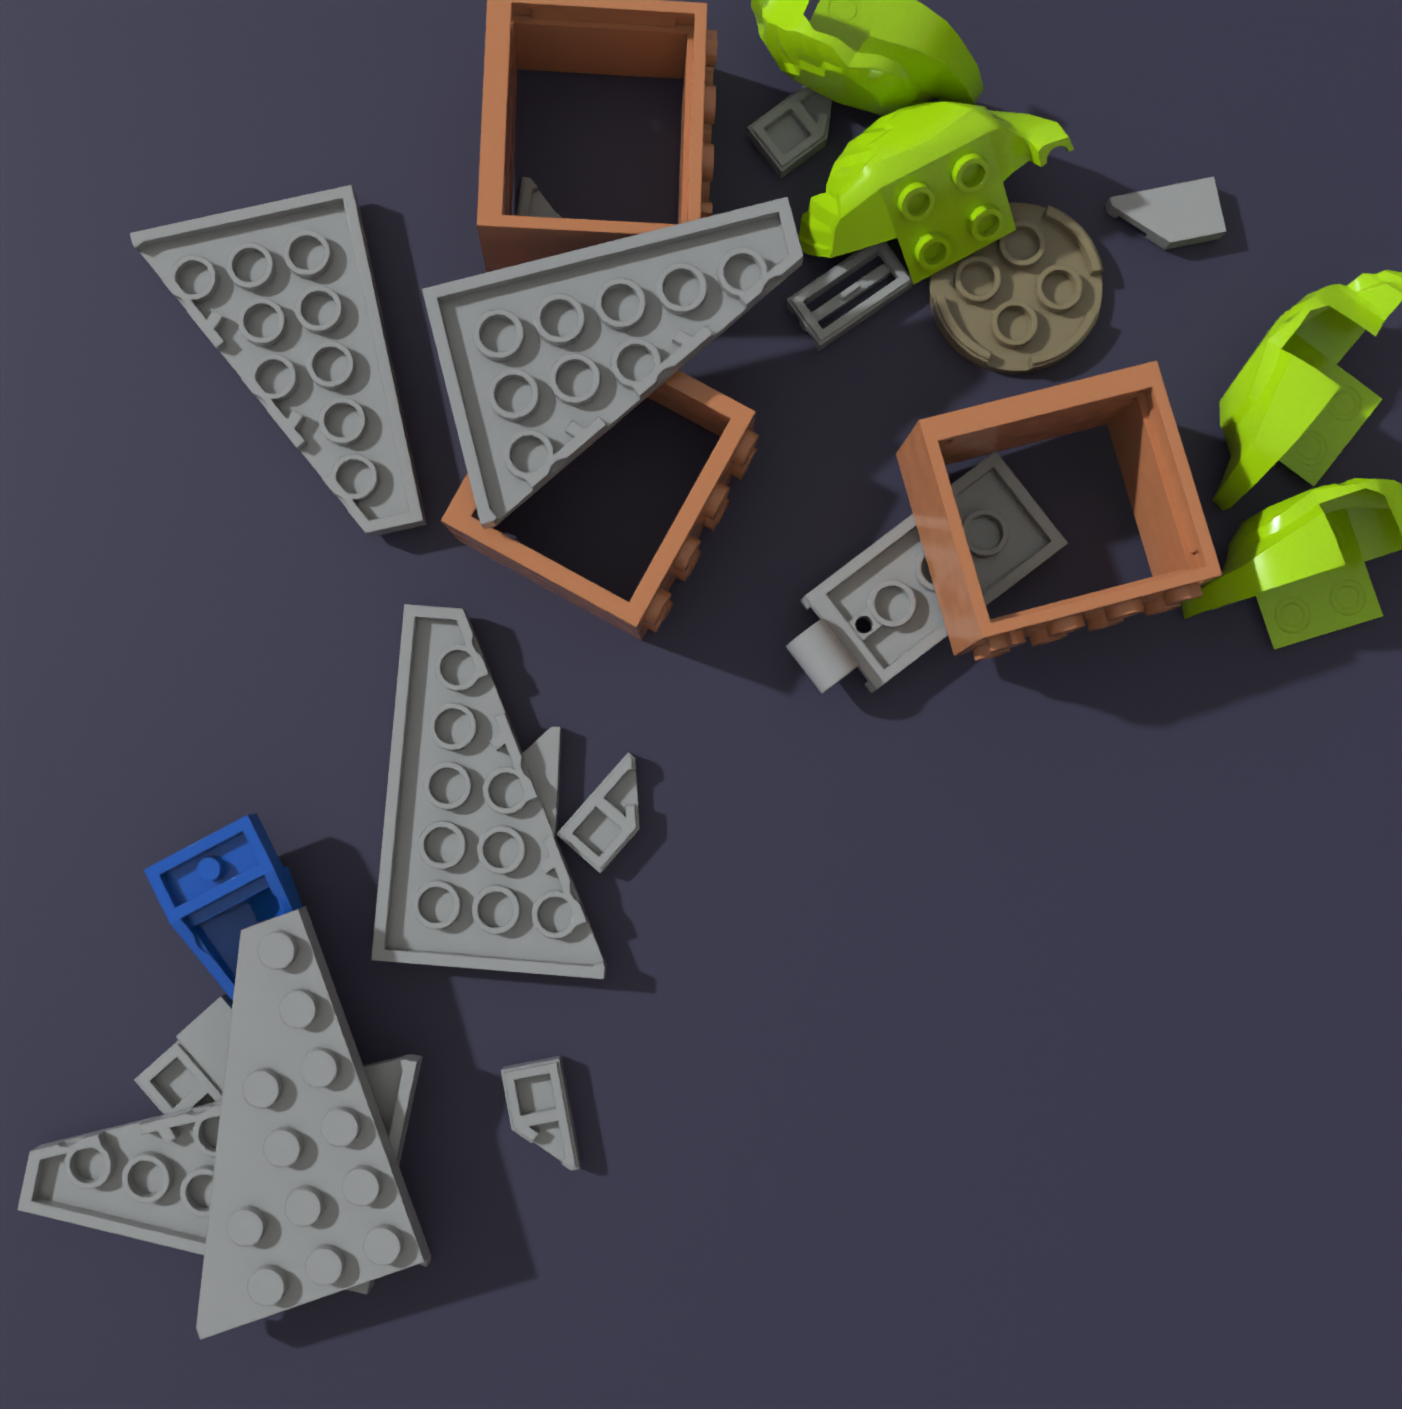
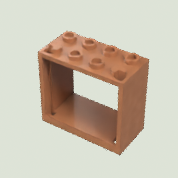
[477,0,718,272]
[896,360,1222,661]
[441,370,760,641]

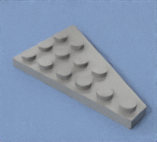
[130,185,427,537]
[422,197,803,529]
[371,604,607,979]
[196,906,430,1340]
[17,1054,423,1295]

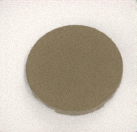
[929,202,1104,374]

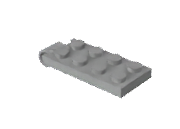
[786,451,1068,694]

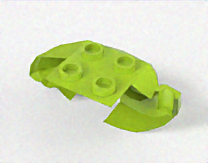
[750,0,984,116]
[798,101,1074,284]
[1213,270,1402,511]
[1182,478,1402,649]

